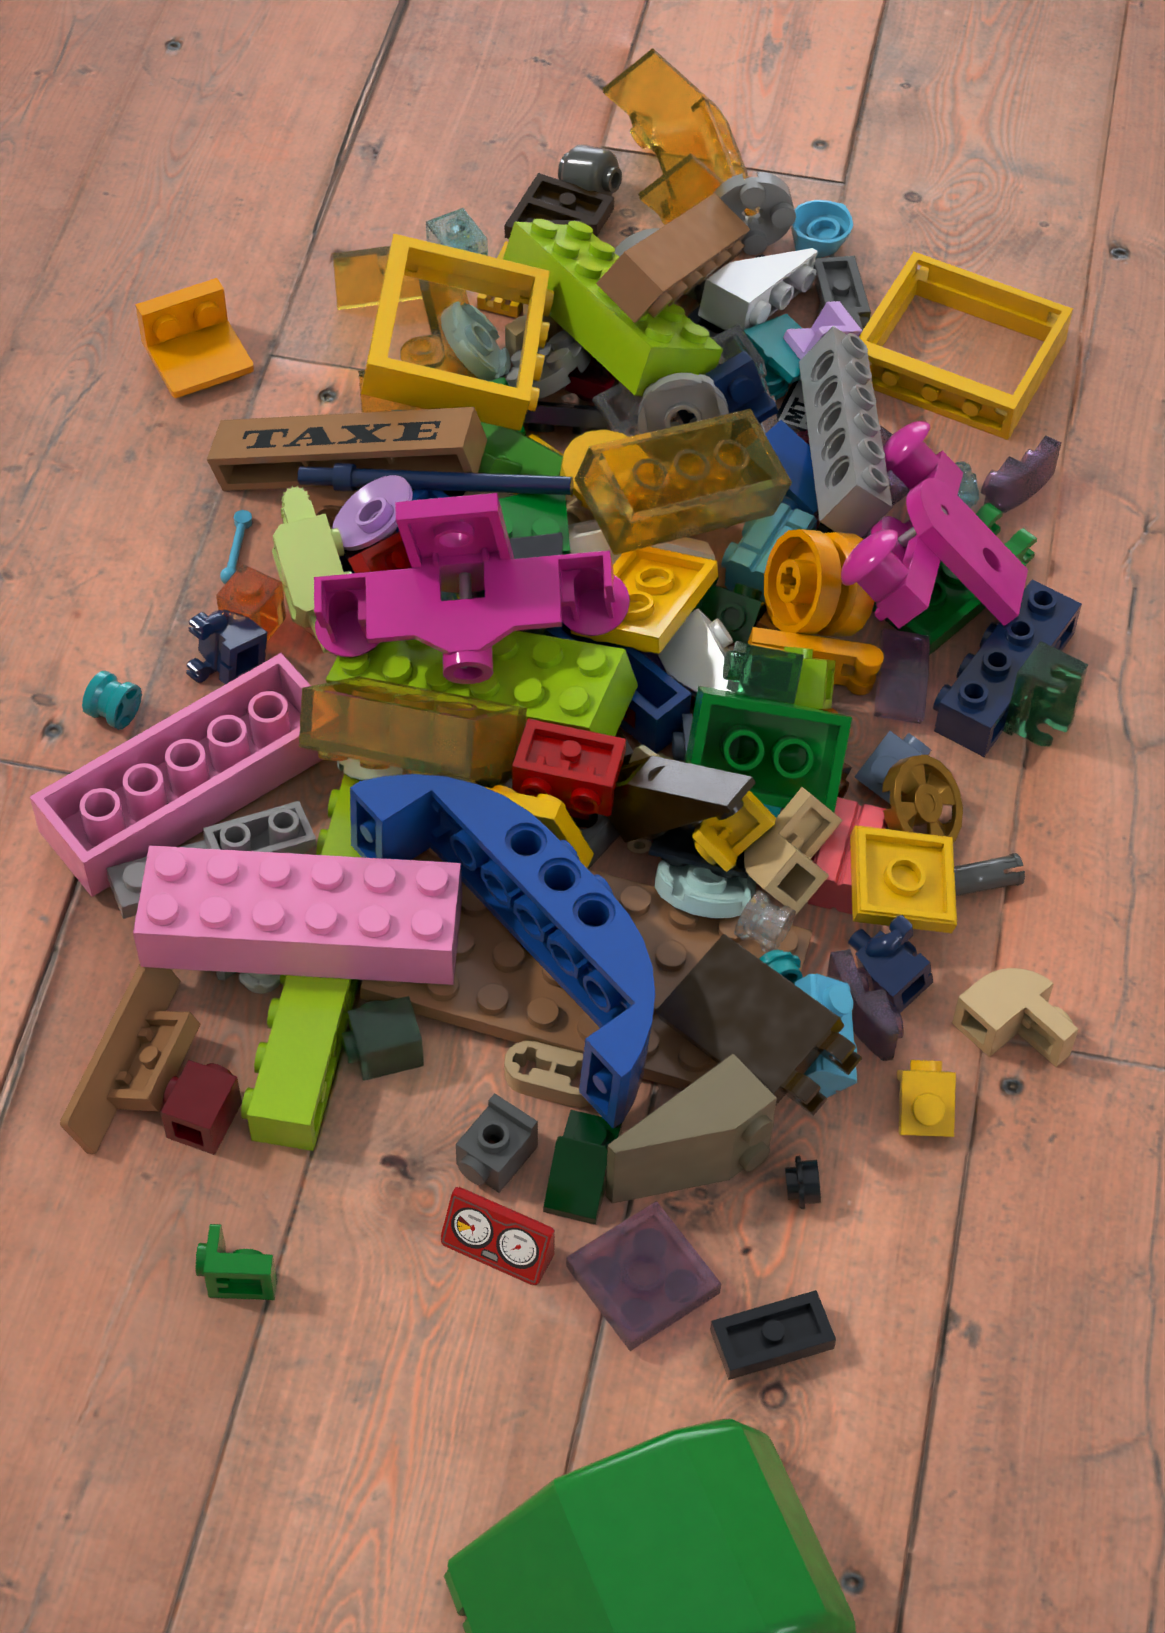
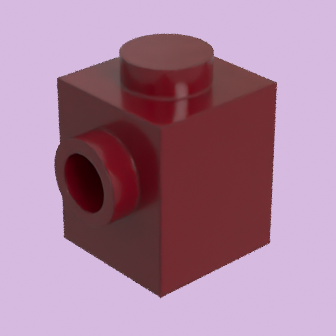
[160,1060,242,1155]

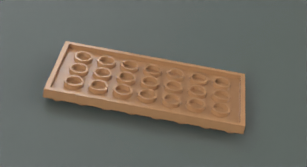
[360,848,813,1090]

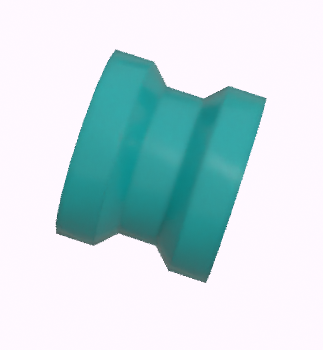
[82,670,142,730]

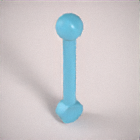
[220,510,252,585]

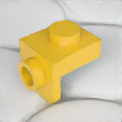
[692,790,776,872]
[897,1060,956,1137]

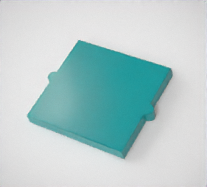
[740,313,802,384]

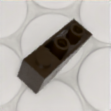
[607,756,756,843]

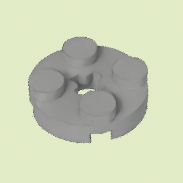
[714,172,796,255]
[505,330,591,399]
[638,373,729,465]

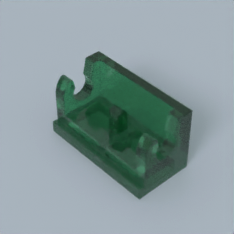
[1003,641,1088,746]

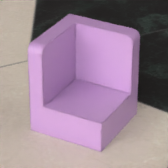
[783,301,862,360]

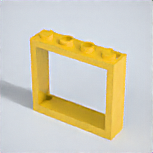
[361,233,554,431]
[859,252,1073,440]

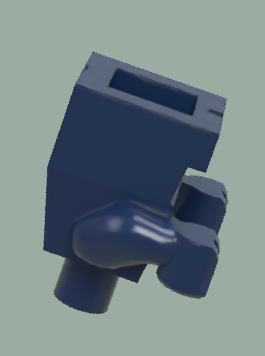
[186,610,267,684]
[848,915,933,1016]

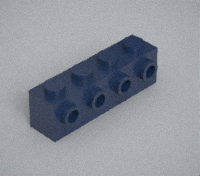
[933,579,1082,757]

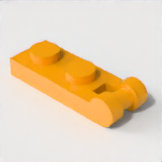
[743,627,884,695]

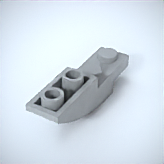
[107,801,316,919]

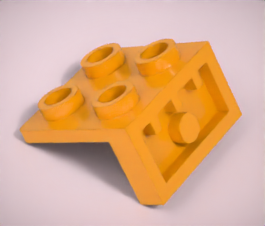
[135,278,254,398]

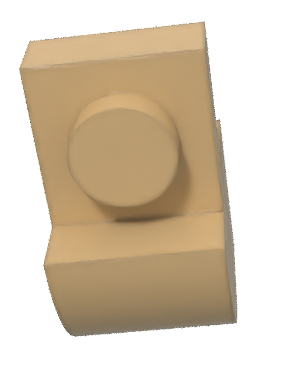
[744,787,843,915]
[952,968,1078,1067]

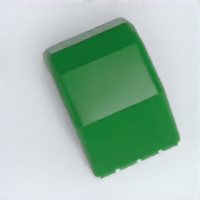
[444,1419,856,1633]

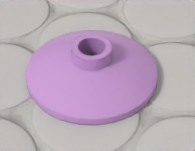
[332,475,413,551]

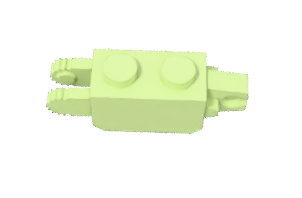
[272,486,352,653]

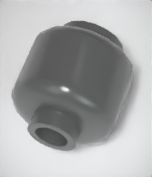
[558,144,622,196]

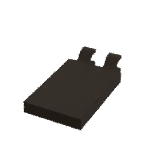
[655,934,862,1116]

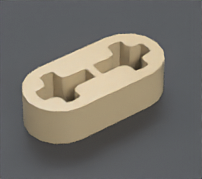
[504,1040,591,1108]

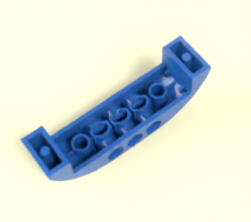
[350,774,655,1129]

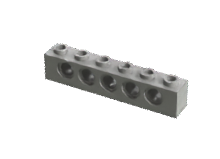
[799,326,893,538]

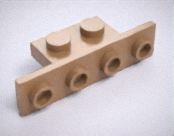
[60,964,201,1154]

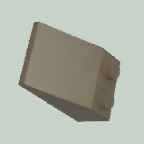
[606,1054,777,1204]

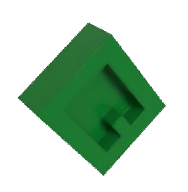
[196,1224,277,1300]

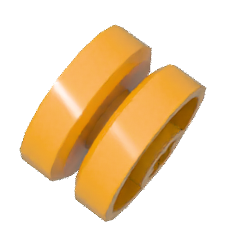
[764,529,875,637]

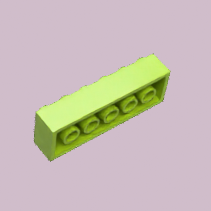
[503,219,723,396]
[325,631,638,747]

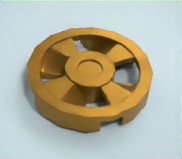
[882,755,963,843]

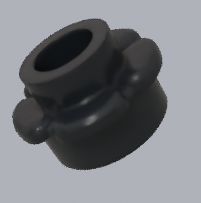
[785,1156,821,1209]

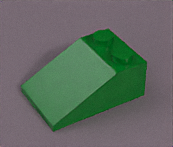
[685,686,852,812]

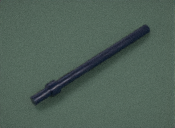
[298,463,574,495]

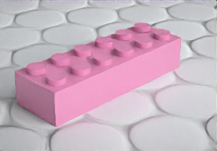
[30,653,340,897]
[133,845,462,985]

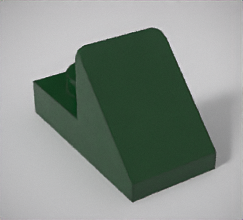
[543,1110,622,1225]

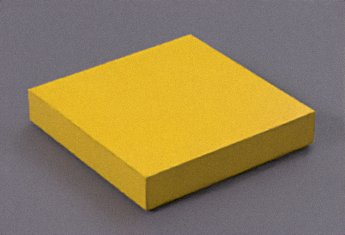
[850,825,957,933]

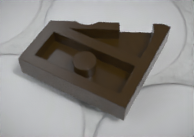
[504,173,614,239]

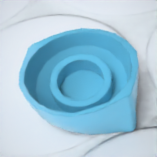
[791,200,853,258]

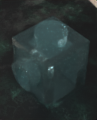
[426,208,488,256]

